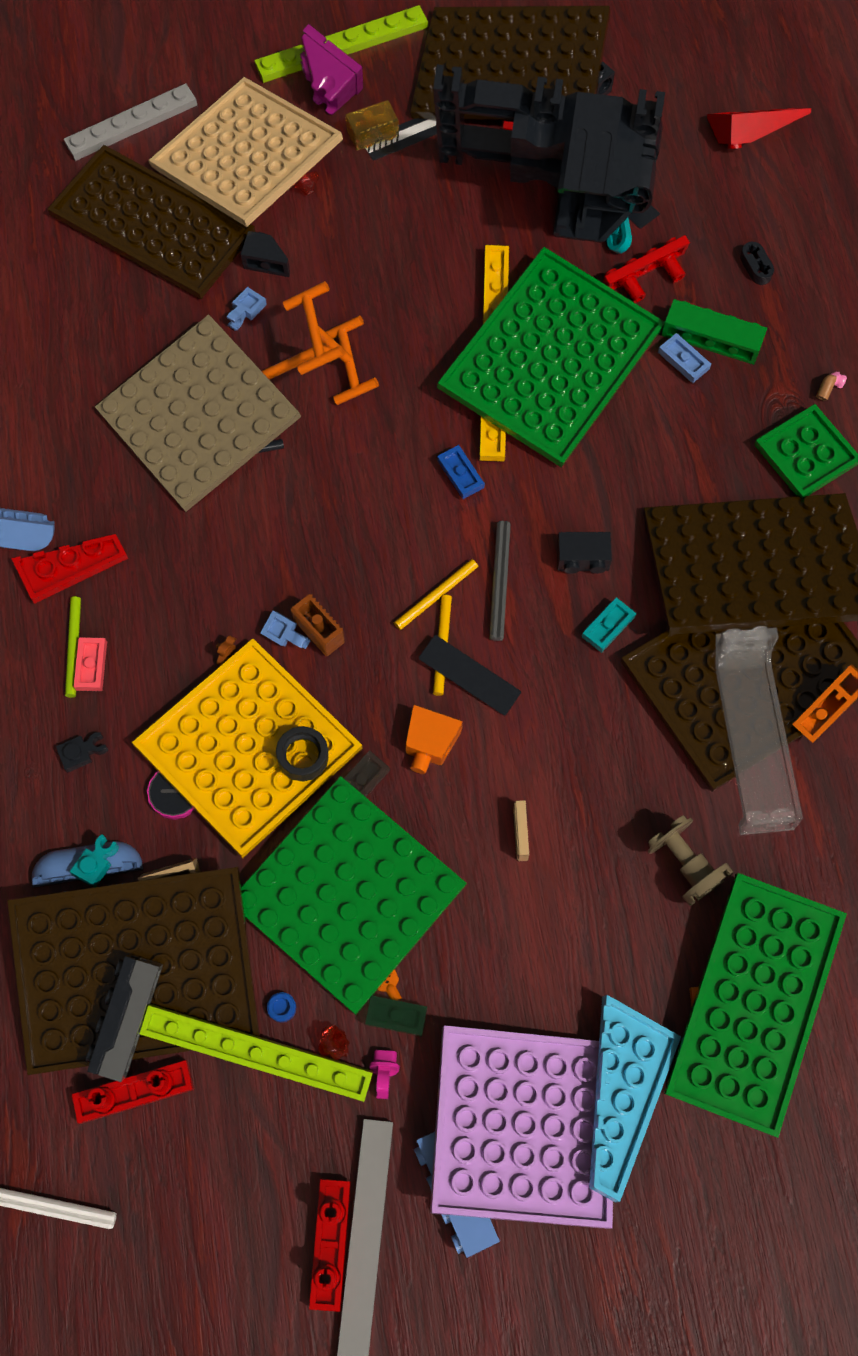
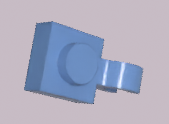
[227,287,267,331]
[261,611,310,649]

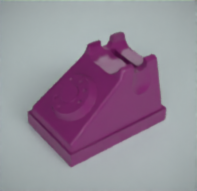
[300,24,363,115]

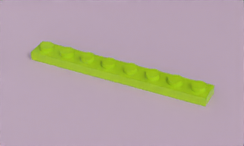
[254,5,428,83]
[139,1004,373,1102]

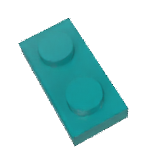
[582,597,636,653]

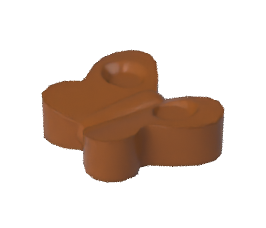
[216,635,236,666]

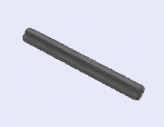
[489,521,511,641]

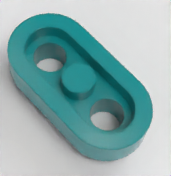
[607,218,632,254]

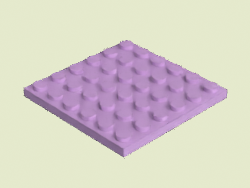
[430,1025,613,1229]

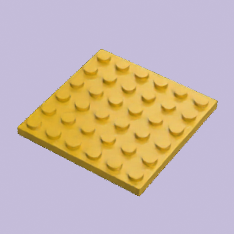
[132,639,362,858]

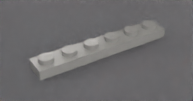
[64,83,197,161]

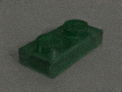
[365,995,427,1037]

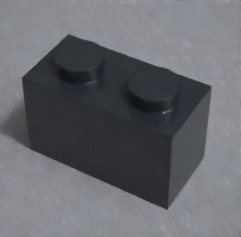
[557,532,612,574]

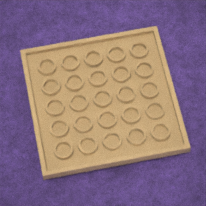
[149,77,343,227]

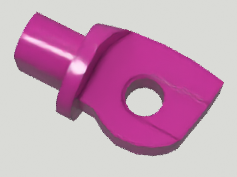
[369,1050,400,1099]

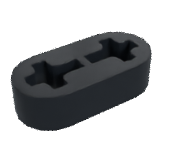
[740,241,774,285]

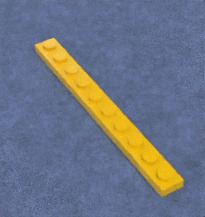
[480,245,509,461]

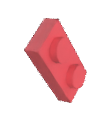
[74,638,107,691]

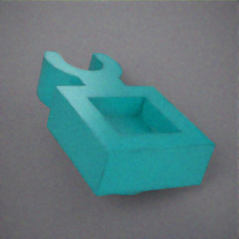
[70,835,119,888]

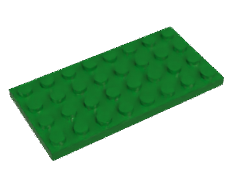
[664,873,847,1138]

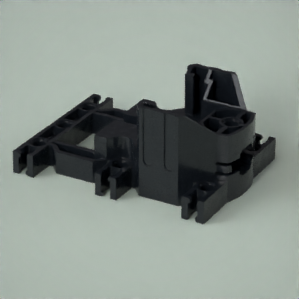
[433,64,665,243]

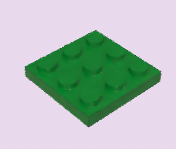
[754,404,858,498]

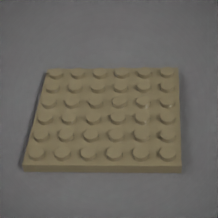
[95,314,301,512]

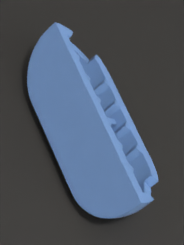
[0,508,55,551]
[32,841,143,887]

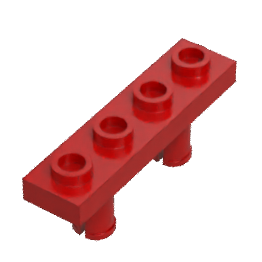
[602,235,690,303]
[72,1060,194,1124]
[309,1179,351,1312]

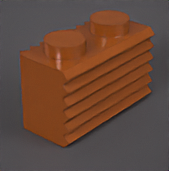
[291,594,345,656]

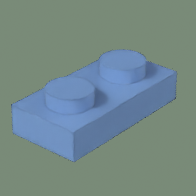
[658,333,711,383]

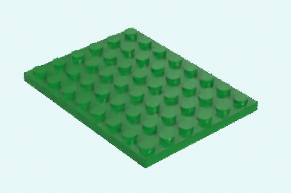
[437,247,665,468]

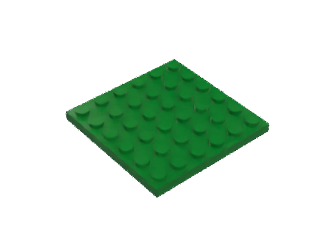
[241,776,467,1015]

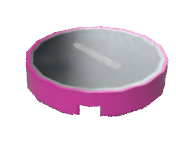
[147,772,194,820]

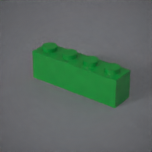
[662,299,767,365]

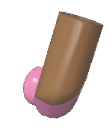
[816,371,847,401]

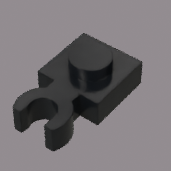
[56,732,108,773]

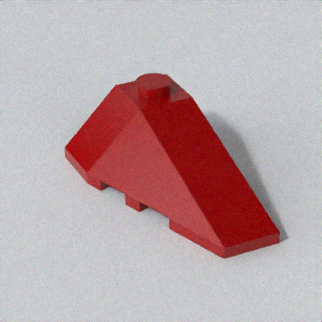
[707,108,811,149]

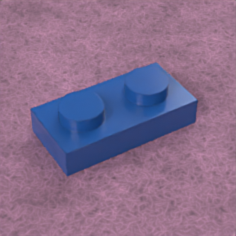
[437,445,485,499]

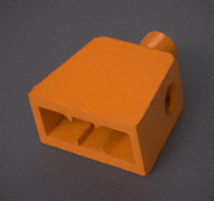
[406,705,463,774]

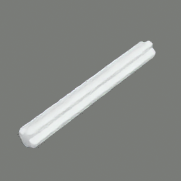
[0,1188,116,1229]

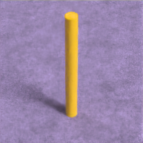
[394,559,478,630]
[433,595,452,696]

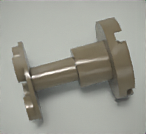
[647,815,734,906]

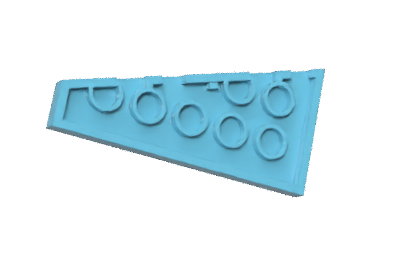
[589,995,681,1202]

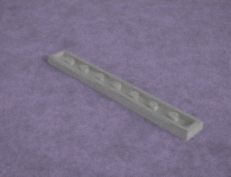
[337,1119,393,1356]

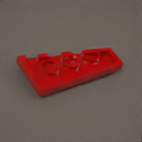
[11,534,128,604]

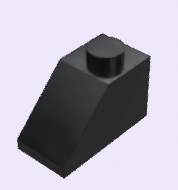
[241,231,291,277]

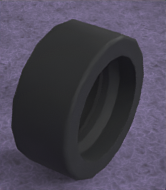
[276,726,329,782]

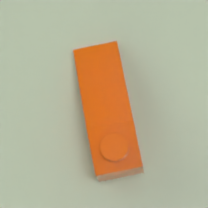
[792,665,858,743]

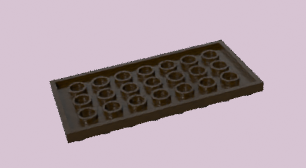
[47,145,256,299]

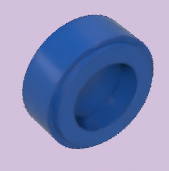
[267,992,297,1023]

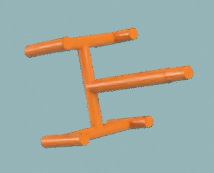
[262,281,379,405]

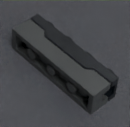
[86,954,163,1082]

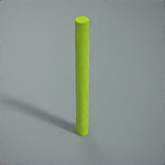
[65,596,81,698]

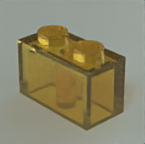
[346,100,399,151]

